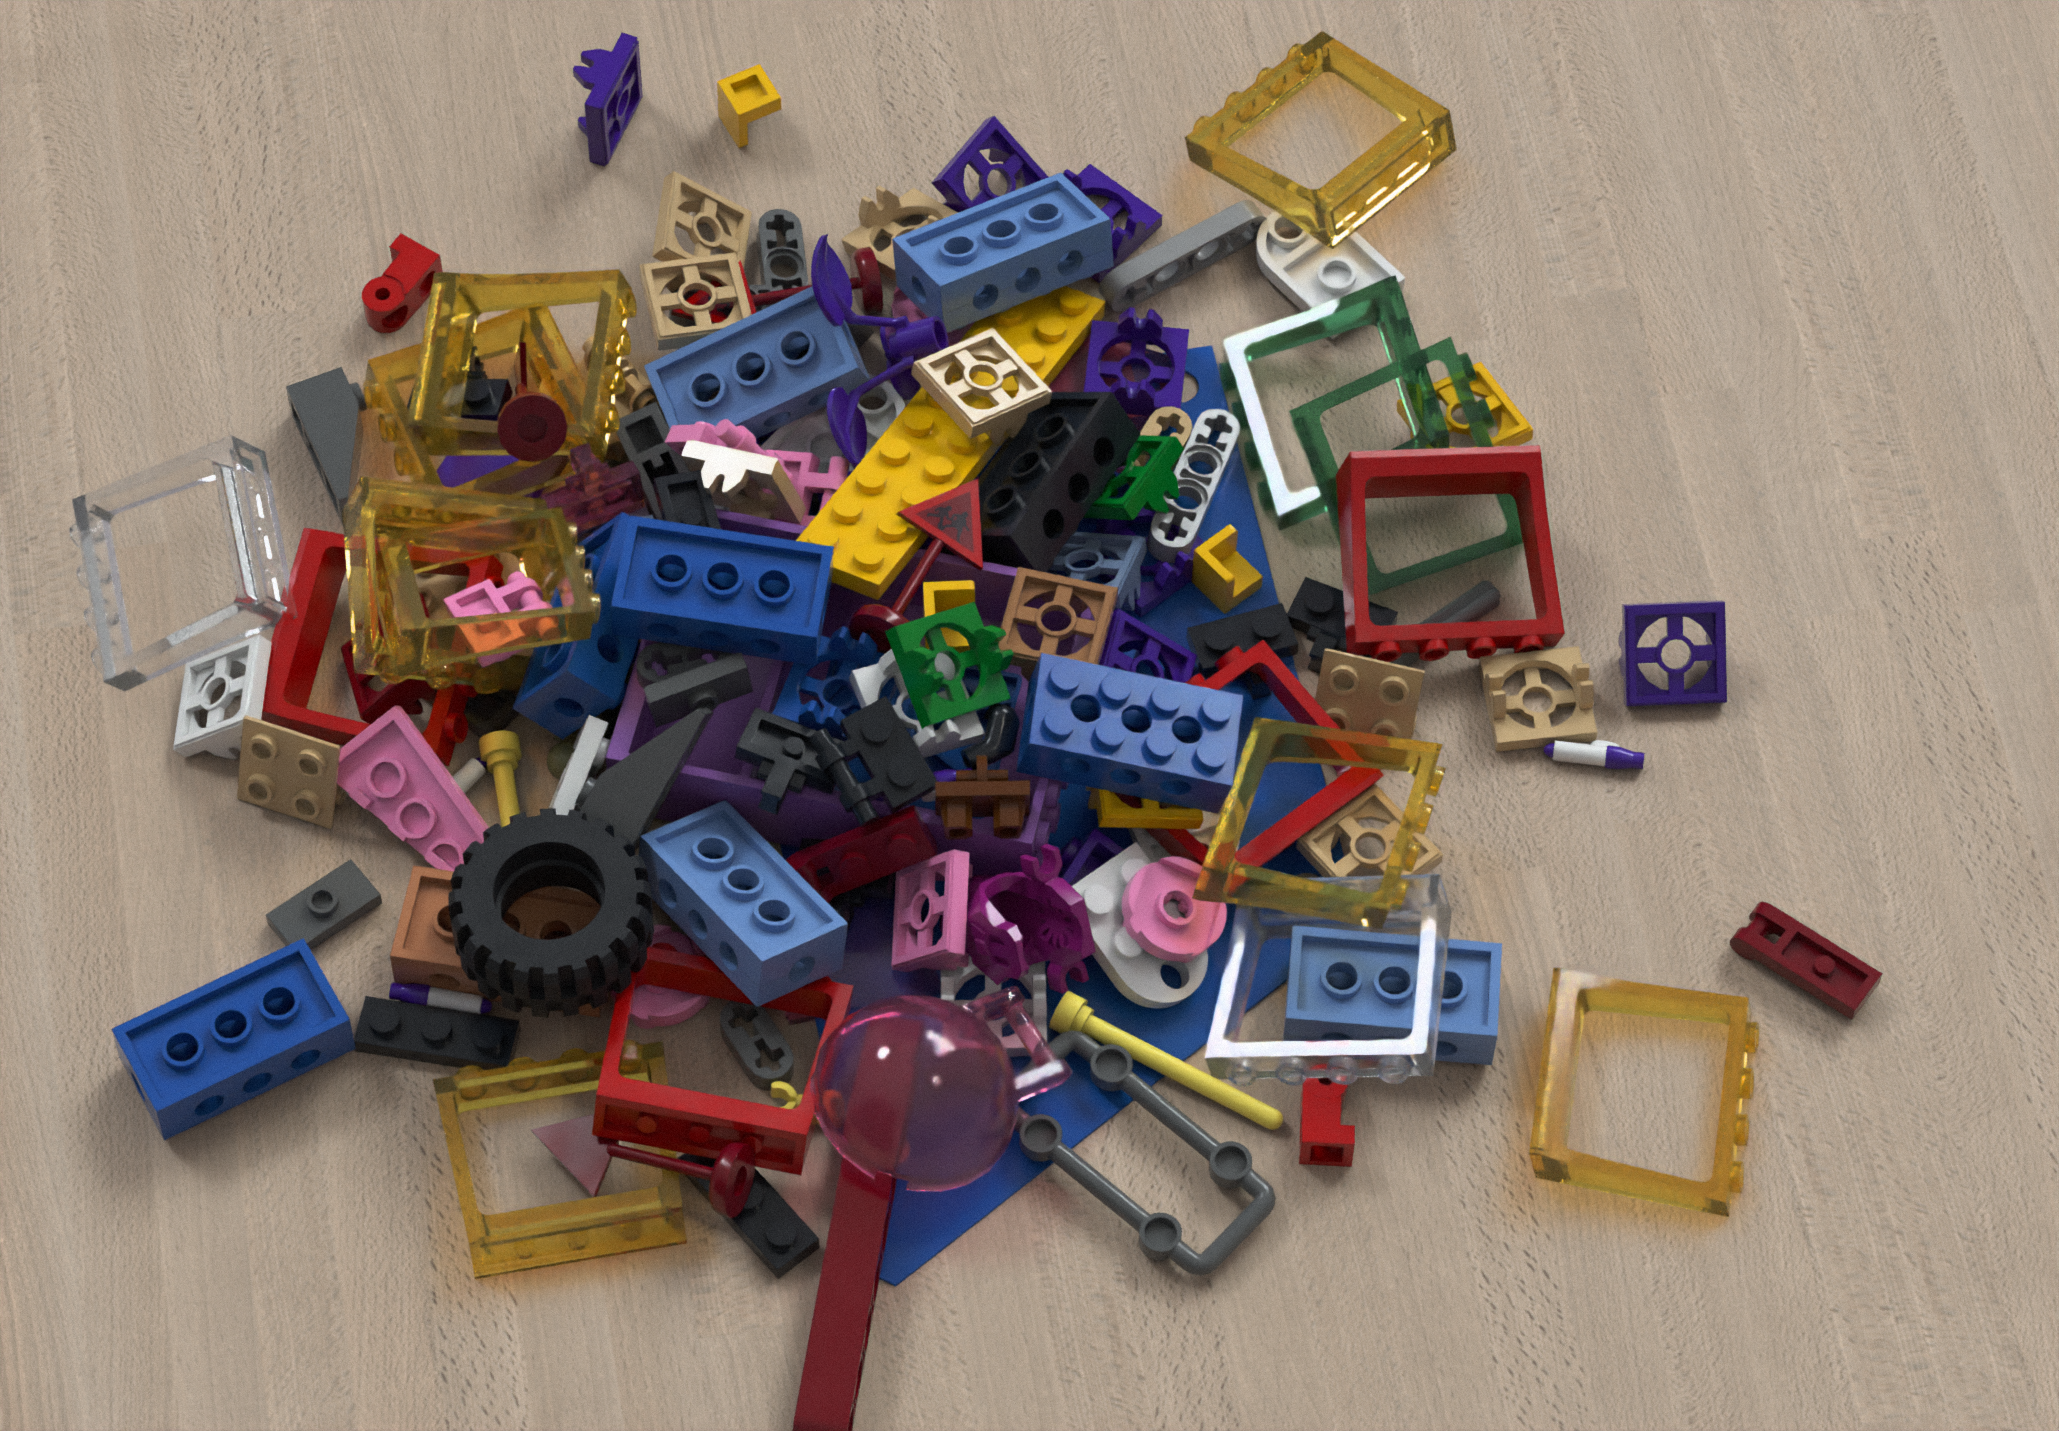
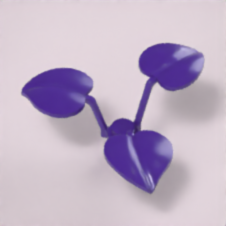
[811,234,949,469]

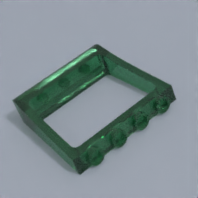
[1219,275,1450,531]
[1287,337,1523,596]

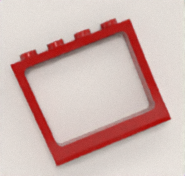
[1336,445,1565,662]
[261,528,505,766]
[1114,640,1384,898]
[592,942,854,1175]

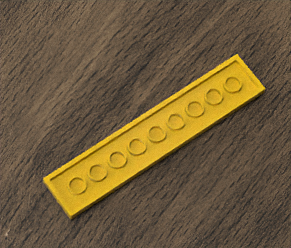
[796,286,1106,600]

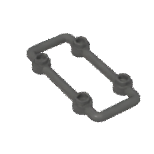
[996,1030,1276,1276]

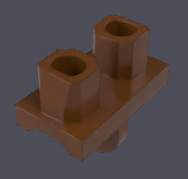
[935,755,1030,840]

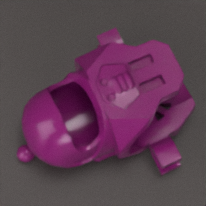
[939,844,1096,994]

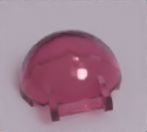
[810,986,1072,1191]

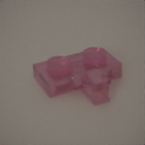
[541,443,645,542]

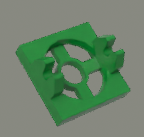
[1083,435,1184,520]
[885,602,1014,729]

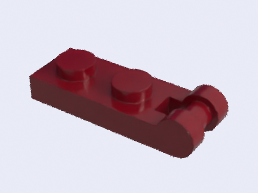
[786,805,937,903]
[1730,902,1883,1020]

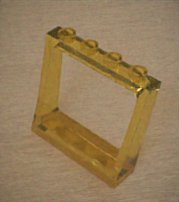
[1185,31,1457,249]
[407,269,637,456]
[363,298,609,529]
[342,476,556,694]
[370,507,601,677]
[1192,717,1446,929]
[1529,968,1759,1217]
[433,1040,687,1279]

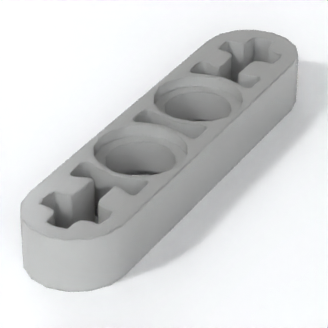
[1099,200,1267,312]
[1147,409,1240,563]

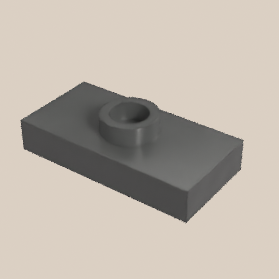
[643,653,753,728]
[266,859,382,950]

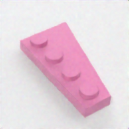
[337,705,489,872]

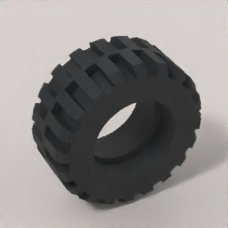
[448,808,654,1018]

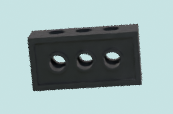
[953,392,1141,572]

